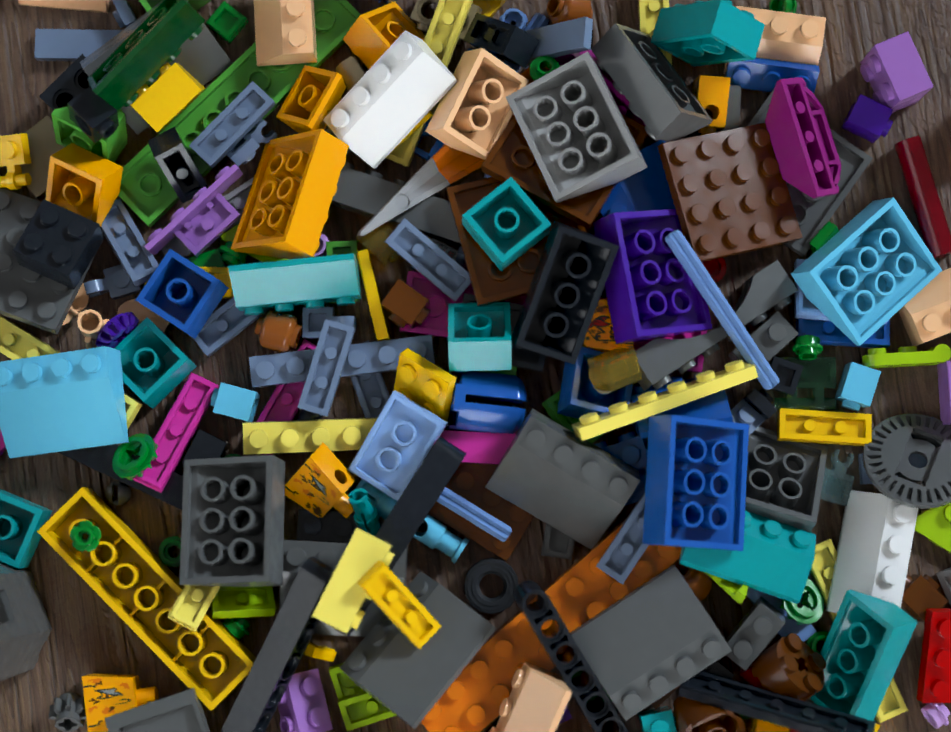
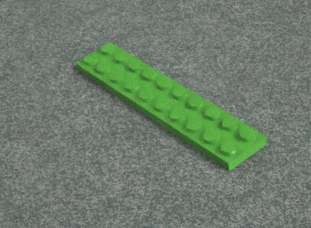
[118,0,361,228]

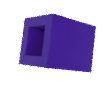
[841,94,893,143]

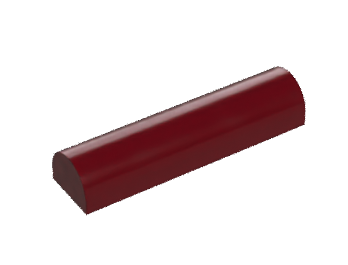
[894,135,951,259]

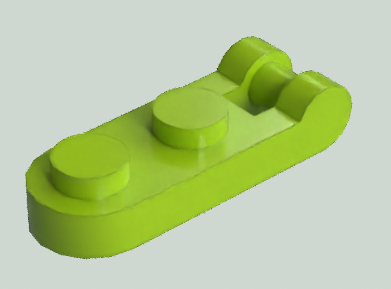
[862,344,951,369]

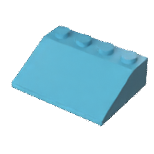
[791,197,943,346]
[0,346,129,459]

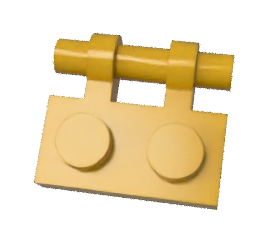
[0,133,32,190]

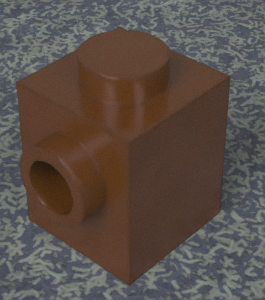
[381,279,431,329]
[901,574,948,623]

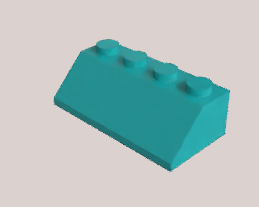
[228,253,362,315]
[679,511,816,604]
[810,590,918,721]

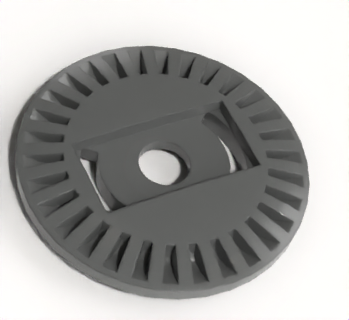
[863,414,951,509]

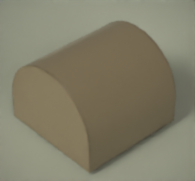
[336,56,366,92]

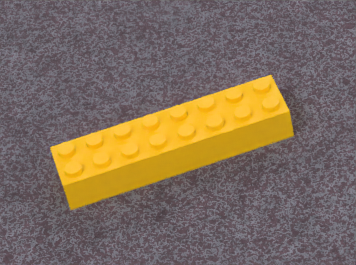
[37,487,256,711]

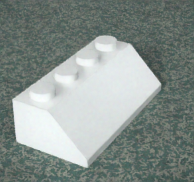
[323,30,458,169]
[826,490,919,613]

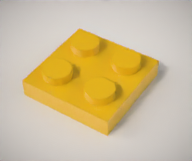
[393,348,456,421]

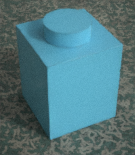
[834,362,881,411]
[210,382,261,422]

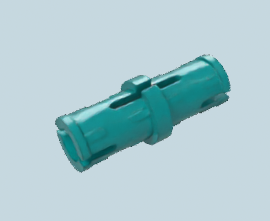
[348,488,381,536]

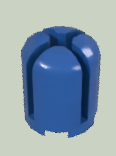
[446,371,527,434]

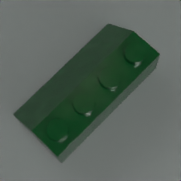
[87,0,206,110]

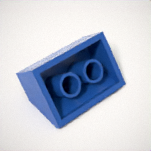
[630,372,733,439]

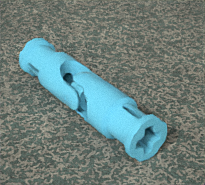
[356,479,469,563]

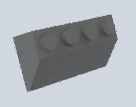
[591,23,713,142]

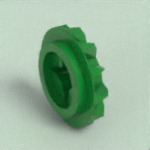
[112,433,158,481]
[780,579,824,625]

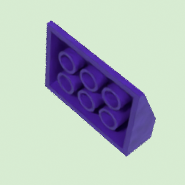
[593,209,713,344]

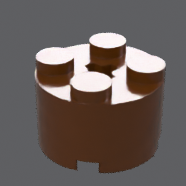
[751,633,826,701]
[673,696,746,732]

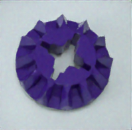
[96,312,139,348]

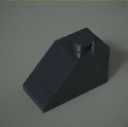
[148,127,209,204]

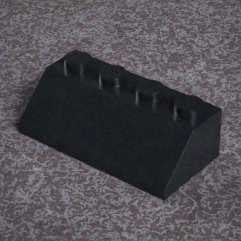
[511,221,619,365]

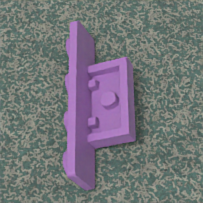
[144,164,243,257]
[278,668,333,732]

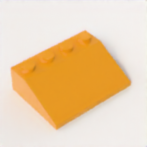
[231,129,349,259]

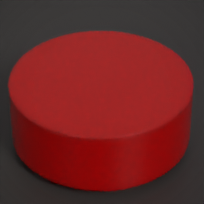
[702,258,727,283]

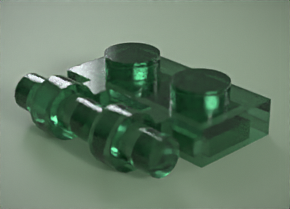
[773,357,836,411]

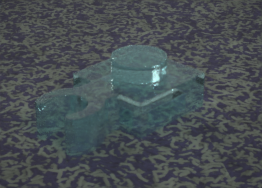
[820,449,855,506]

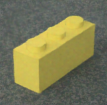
[312,528,395,634]

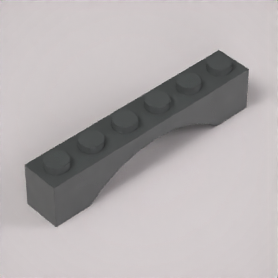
[624,260,798,391]

